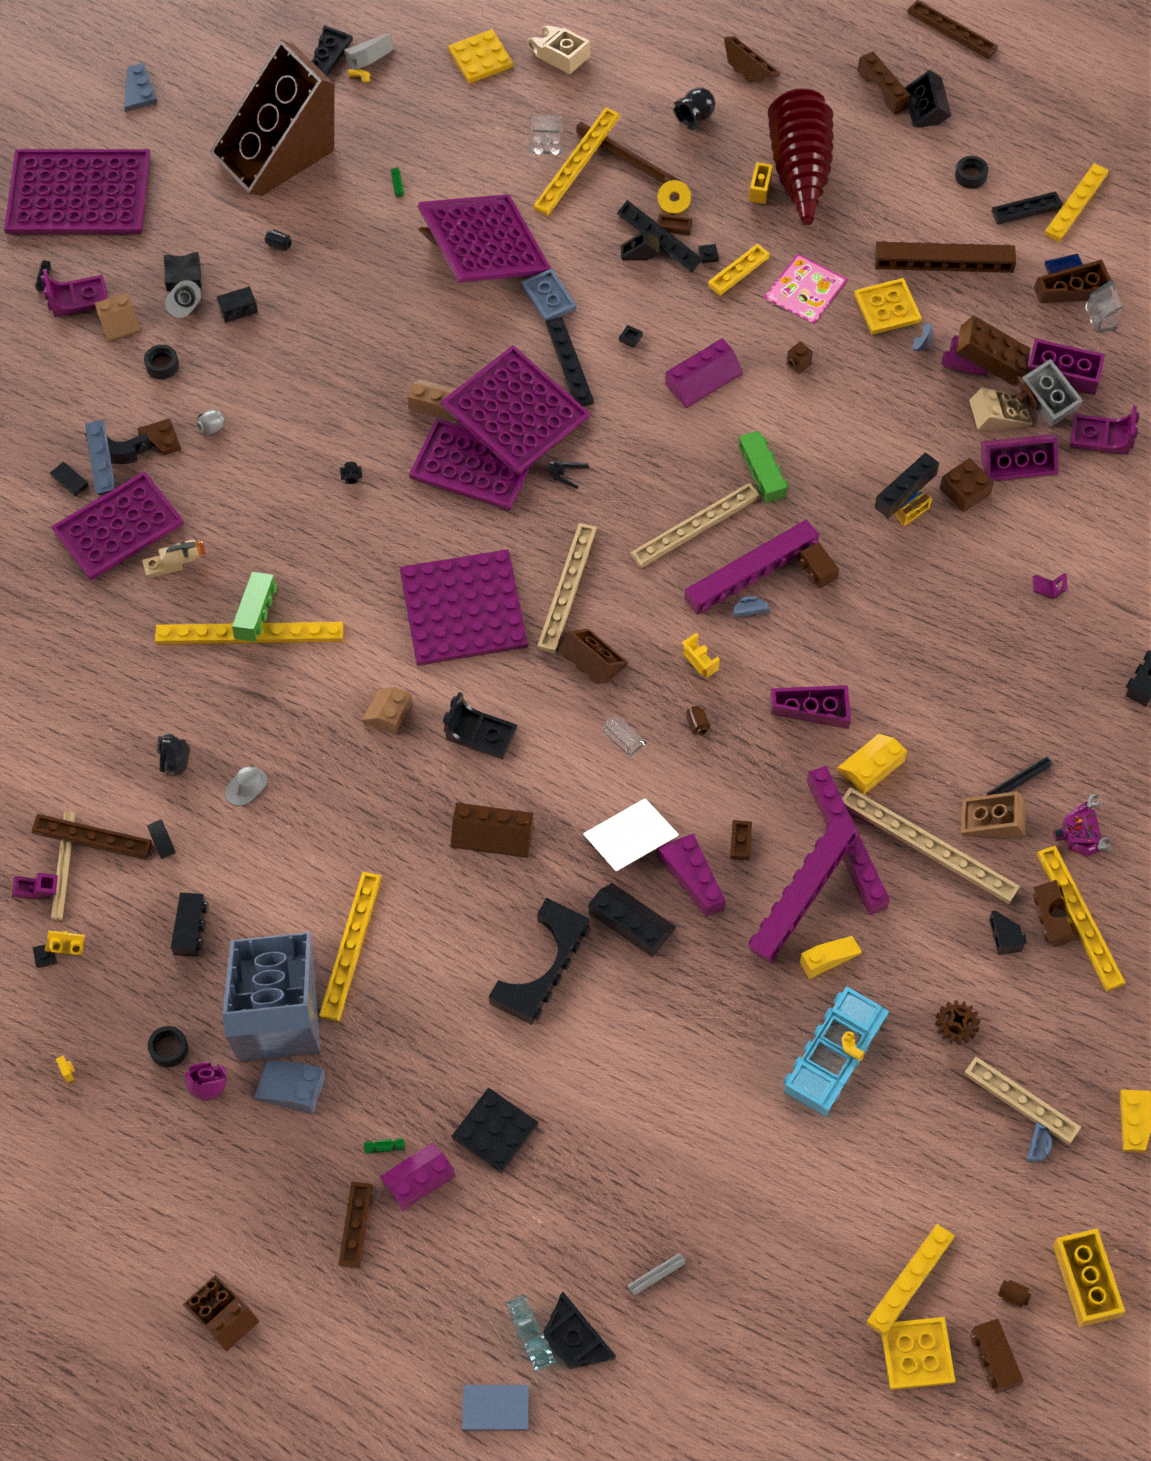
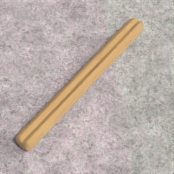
[51,812,75,921]

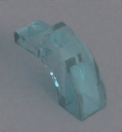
[505,1294,555,1371]

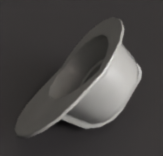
[165,280,201,318]
[225,766,267,806]

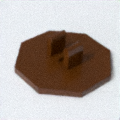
[1017,377,1038,411]

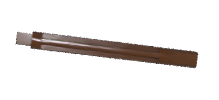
[576,122,683,184]

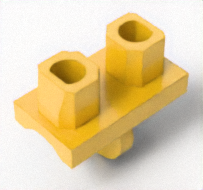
[45,930,85,955]

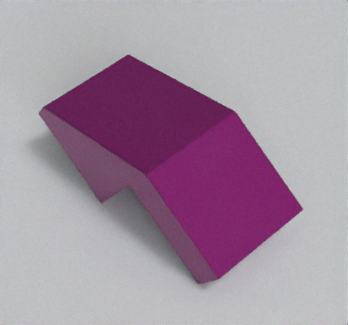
[12,872,58,900]

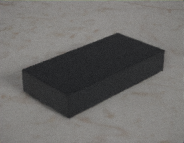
[50,461,89,496]

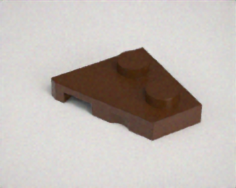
[137,418,181,455]

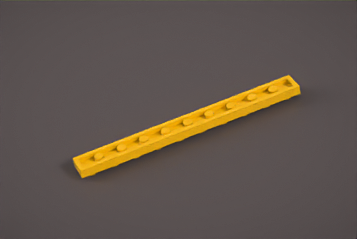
[155,622,344,645]

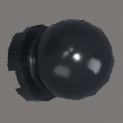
[673,87,716,130]

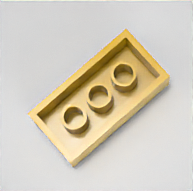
[1053,1228,1125,1328]

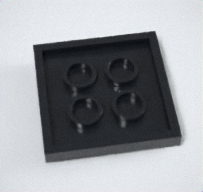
[451,1087,539,1173]

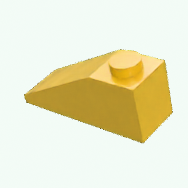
[800,936,862,979]

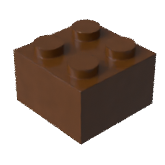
[940,458,994,513]

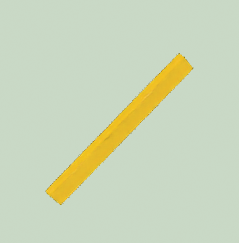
[533,107,620,216]
[1037,845,1126,992]
[319,871,382,1023]

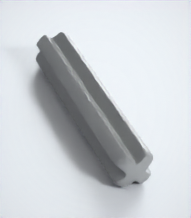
[628,1253,685,1295]

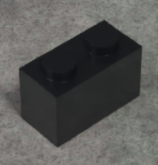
[216,286,258,323]

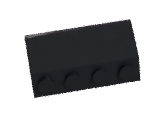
[588,883,676,958]

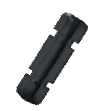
[35,260,51,291]

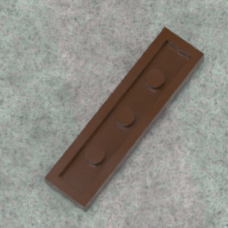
[338,1182,373,1269]

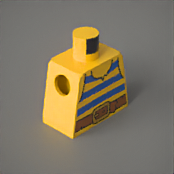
[894,490,932,526]

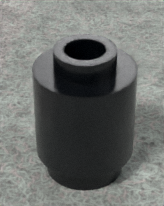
[265,230,292,251]

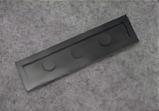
[991,191,1062,225]

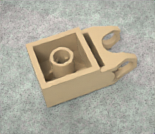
[527,25,590,74]

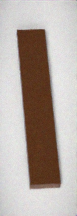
[907,0,998,59]
[31,814,152,860]

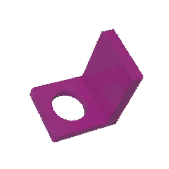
[1033,573,1068,599]

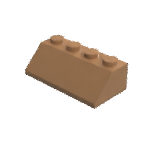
[407,379,458,422]

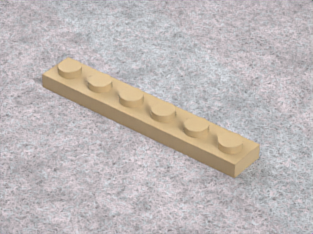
[964,1056,1081,1145]

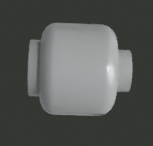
[196,409,224,435]

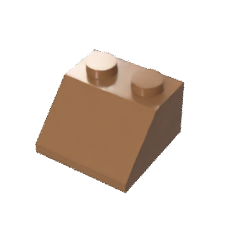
[94,293,141,342]
[362,687,413,735]

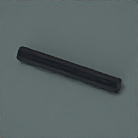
[987,756,1053,795]

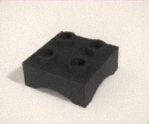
[164,252,202,291]

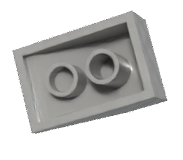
[1021,359,1083,428]

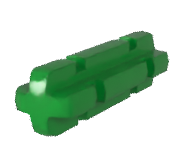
[391,167,404,197]
[364,1138,405,1154]

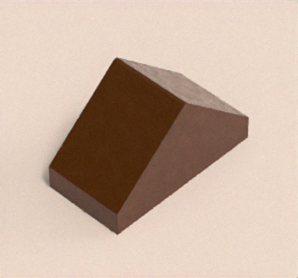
[210,40,335,196]

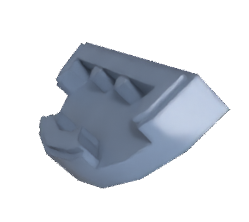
[733,596,770,618]
[1026,1122,1052,1163]

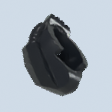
[157,734,190,777]

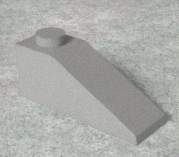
[344,33,394,70]

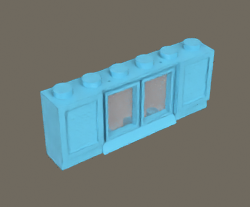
[783,986,889,1117]

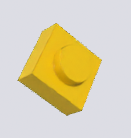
[56,1056,75,1083]

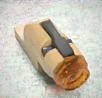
[142,539,206,579]

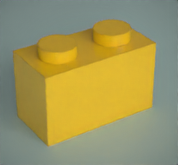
[749,162,773,204]

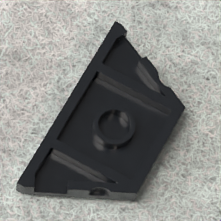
[542,1292,616,1370]

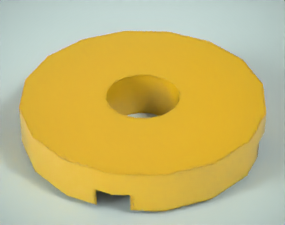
[657,180,691,215]

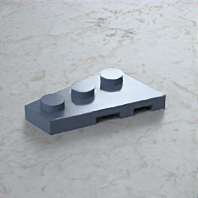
[124,63,157,112]

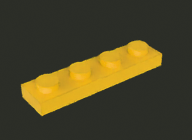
[708,244,770,296]

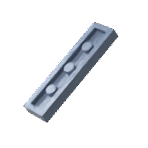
[85,420,115,495]

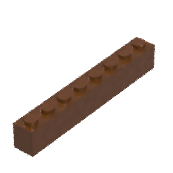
[875,241,1016,273]

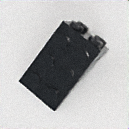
[443,692,517,760]

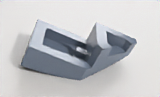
[912,323,934,351]

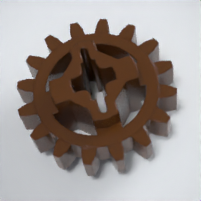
[935,1000,980,1045]

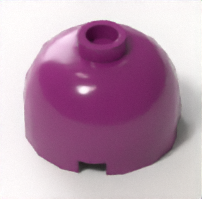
[185,1062,227,1101]

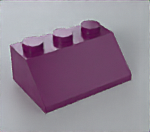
[380,1142,455,1211]

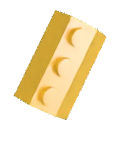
[837,734,907,795]

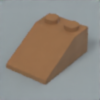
[961,791,1026,839]

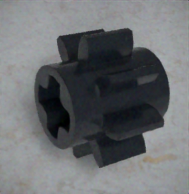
[340,462,362,484]

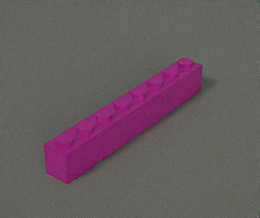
[684,519,819,614]
[807,766,890,915]
[749,817,858,964]

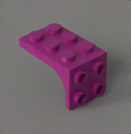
[41,269,108,317]
[1070,406,1139,455]

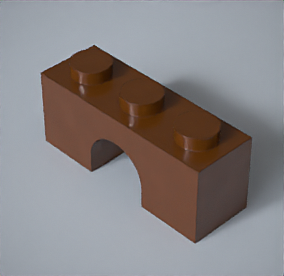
[1033,880,1077,947]

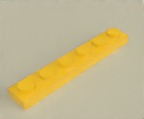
[1044,163,1109,242]
[866,1224,955,1336]

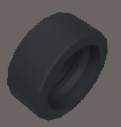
[955,155,989,189]
[144,345,179,379]
[147,819,176,859]
[148,1026,188,1067]

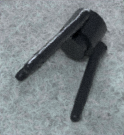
[548,460,589,489]

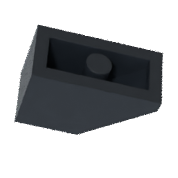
[621,230,660,261]
[989,910,1027,955]

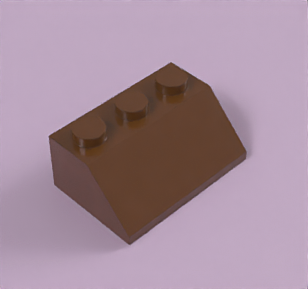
[558,628,628,684]

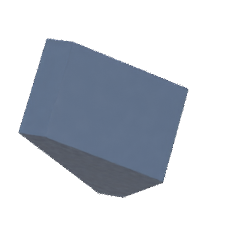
[222,932,321,1062]

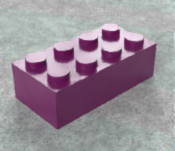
[1026,338,1105,395]

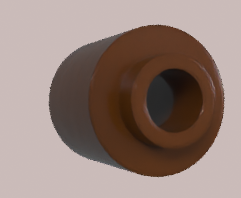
[686,706,710,735]
[998,1280,1031,1308]

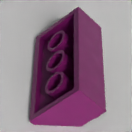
[665,338,743,408]
[981,434,1059,481]

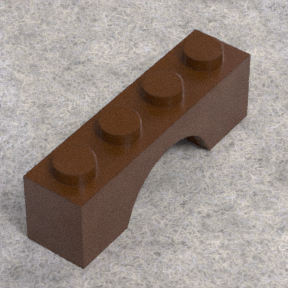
[858,51,910,115]

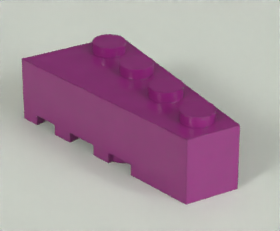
[769,685,851,729]
[657,834,725,917]

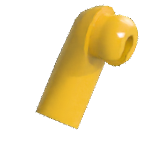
[348,69,370,83]

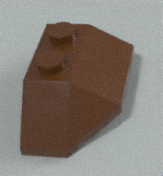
[724,36,781,82]

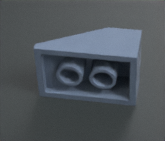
[254,1060,326,1115]

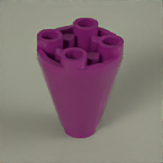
[941,335,989,377]

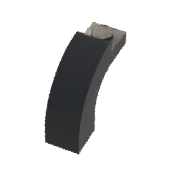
[84,433,151,464]

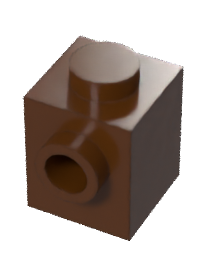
[786,342,813,374]

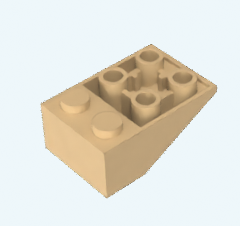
[969,388,1033,432]

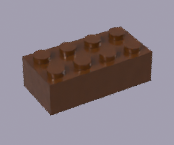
[956,315,1030,385]

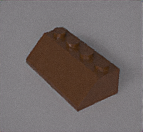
[451,802,534,858]

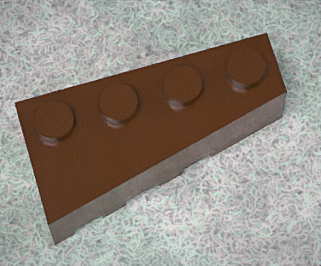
[1033,259,1116,303]

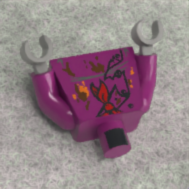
[1053,794,1112,857]

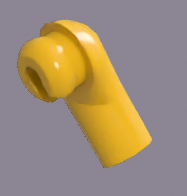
[842,1031,865,1061]

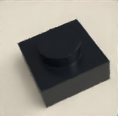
[698,243,719,264]
[619,325,643,348]
[33,944,57,968]

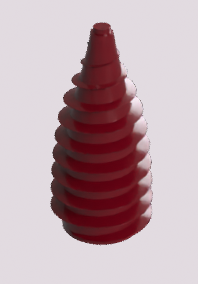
[768,88,834,225]

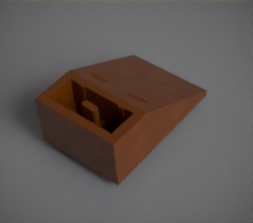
[183,1275,259,1352]

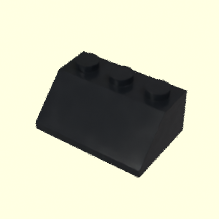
[905,70,951,128]

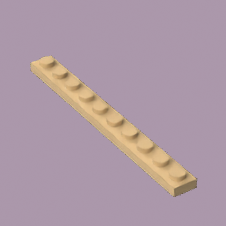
[842,787,1020,904]

